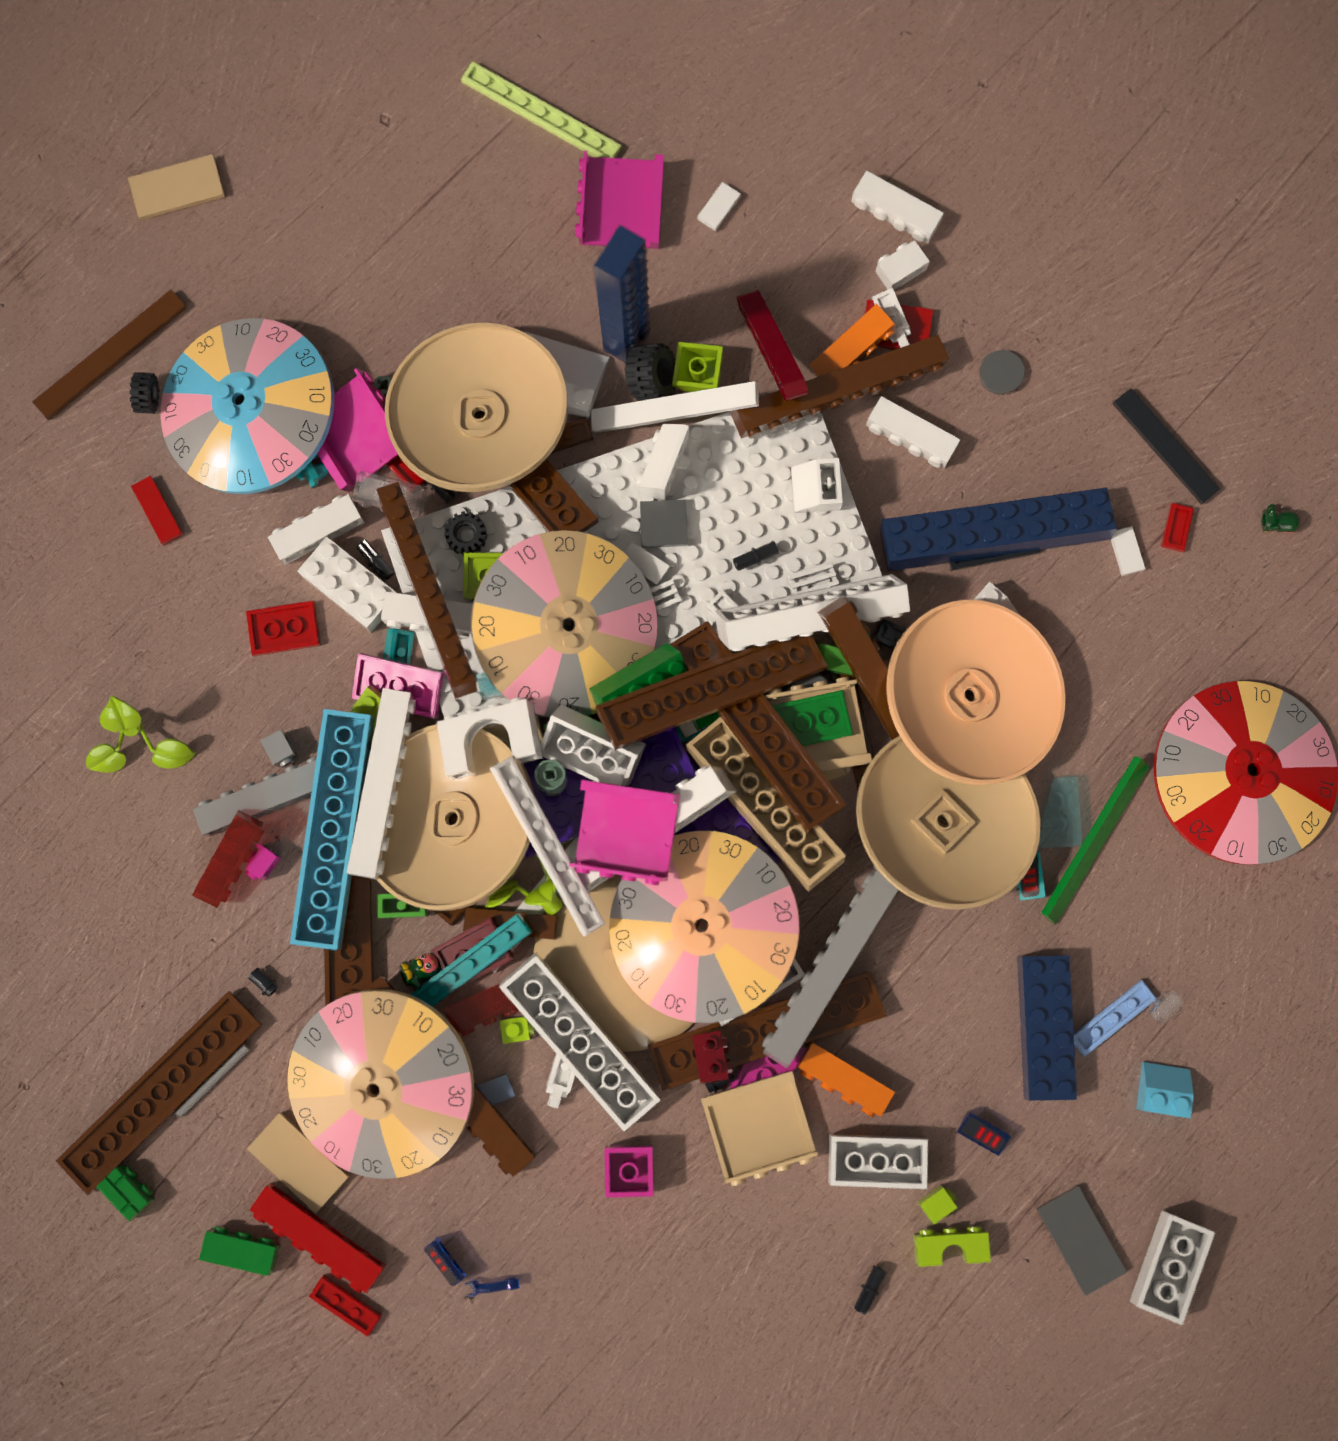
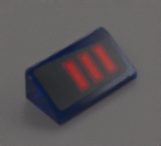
[956,1111,1011,1156]
[424,1238,466,1286]

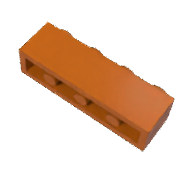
[809,304,896,377]
[797,1042,895,1118]

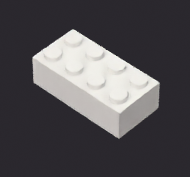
[297,537,396,633]
[541,705,646,787]
[828,1134,928,1189]
[1129,1211,1215,1325]

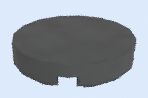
[979,350,1025,395]

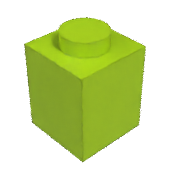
[917,1185,957,1224]

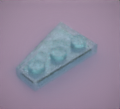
[1037,777,1082,849]

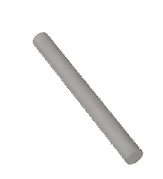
[175,1043,250,1118]

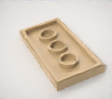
[128,154,225,221]
[247,1113,350,1214]

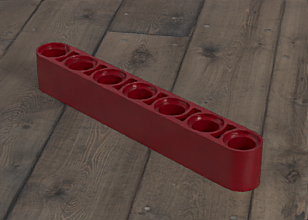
[736,289,808,401]

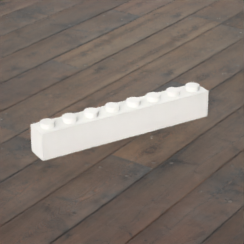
[347,688,416,880]

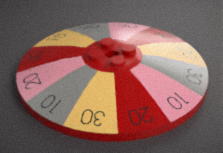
[1153,681,1338,865]

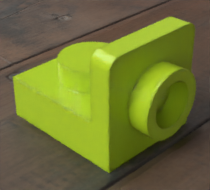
[500,1017,535,1044]

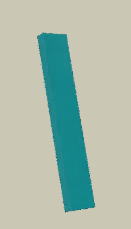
[410,913,533,1007]

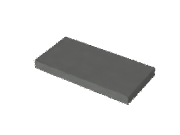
[1036,1185,1127,1296]

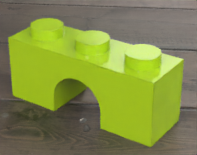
[913,1226,991,1267]

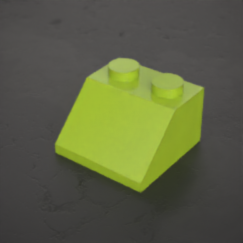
[672,342,724,393]

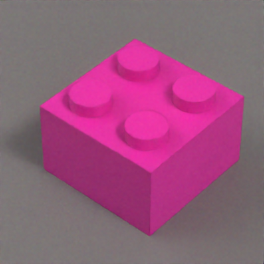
[604,1145,654,1198]

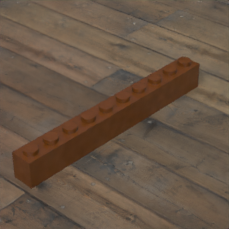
[731,335,949,439]
[376,482,478,699]
[365,975,536,1177]

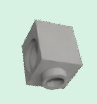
[260,729,298,768]

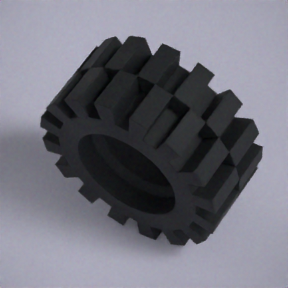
[129,372,159,414]
[444,511,487,556]

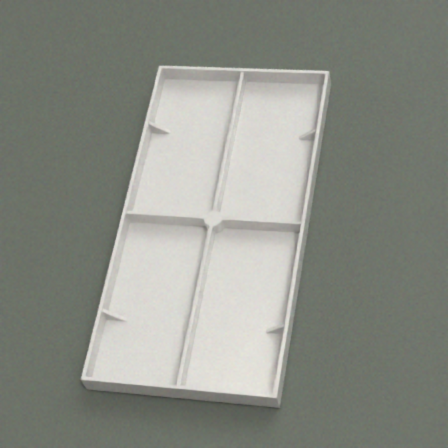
[381,411,882,719]

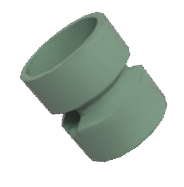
[535,760,567,796]

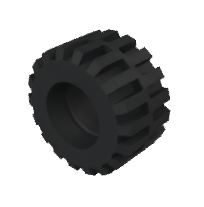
[624,343,676,401]

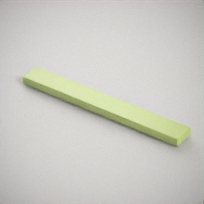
[461,61,622,158]

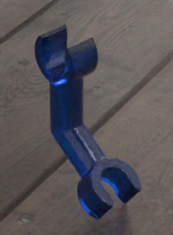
[464,1277,520,1298]

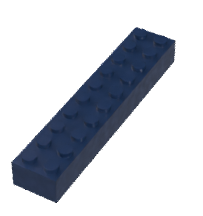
[594,225,651,363]
[880,487,1117,571]

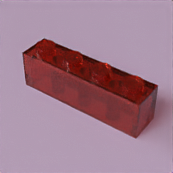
[192,810,264,908]
[444,984,519,1037]

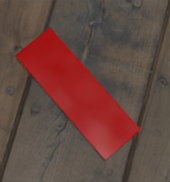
[131,475,183,545]
[309,1275,382,1337]

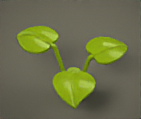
[86,696,195,773]
[485,843,565,915]

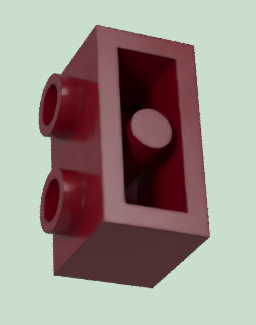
[692,1031,733,1085]

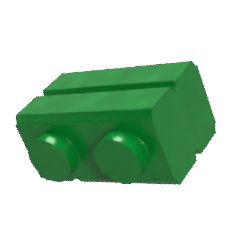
[97,1165,155,1222]

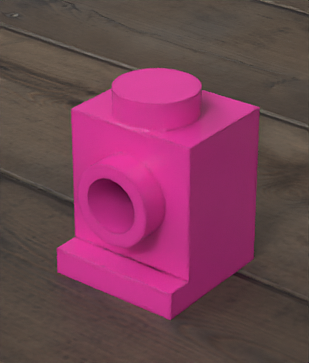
[245,843,282,881]

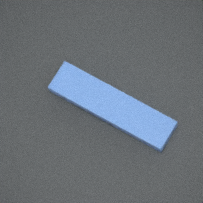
[1074,980,1157,1057]

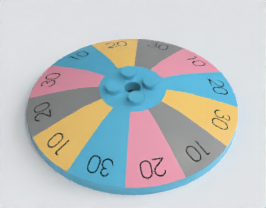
[161,318,334,494]

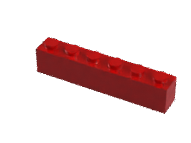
[249,1183,386,1293]

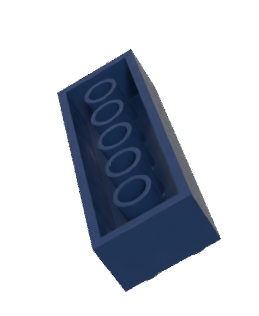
[1017,956,1077,1101]

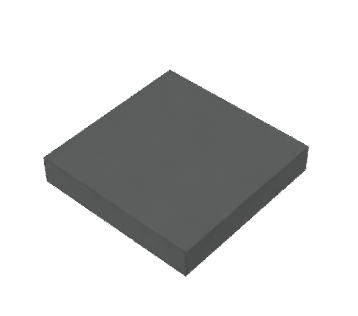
[640,499,688,548]

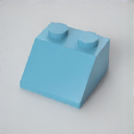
[1136,1062,1194,1119]

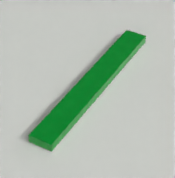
[1041,756,1149,924]

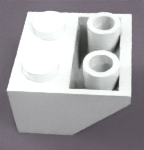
[791,458,843,513]

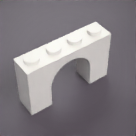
[437,698,543,780]

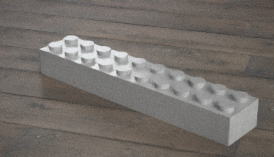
[762,865,898,1068]

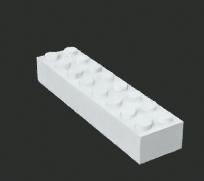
[715,574,910,651]
[570,765,737,892]
[499,952,660,1131]

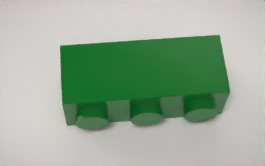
[199,1226,280,1276]

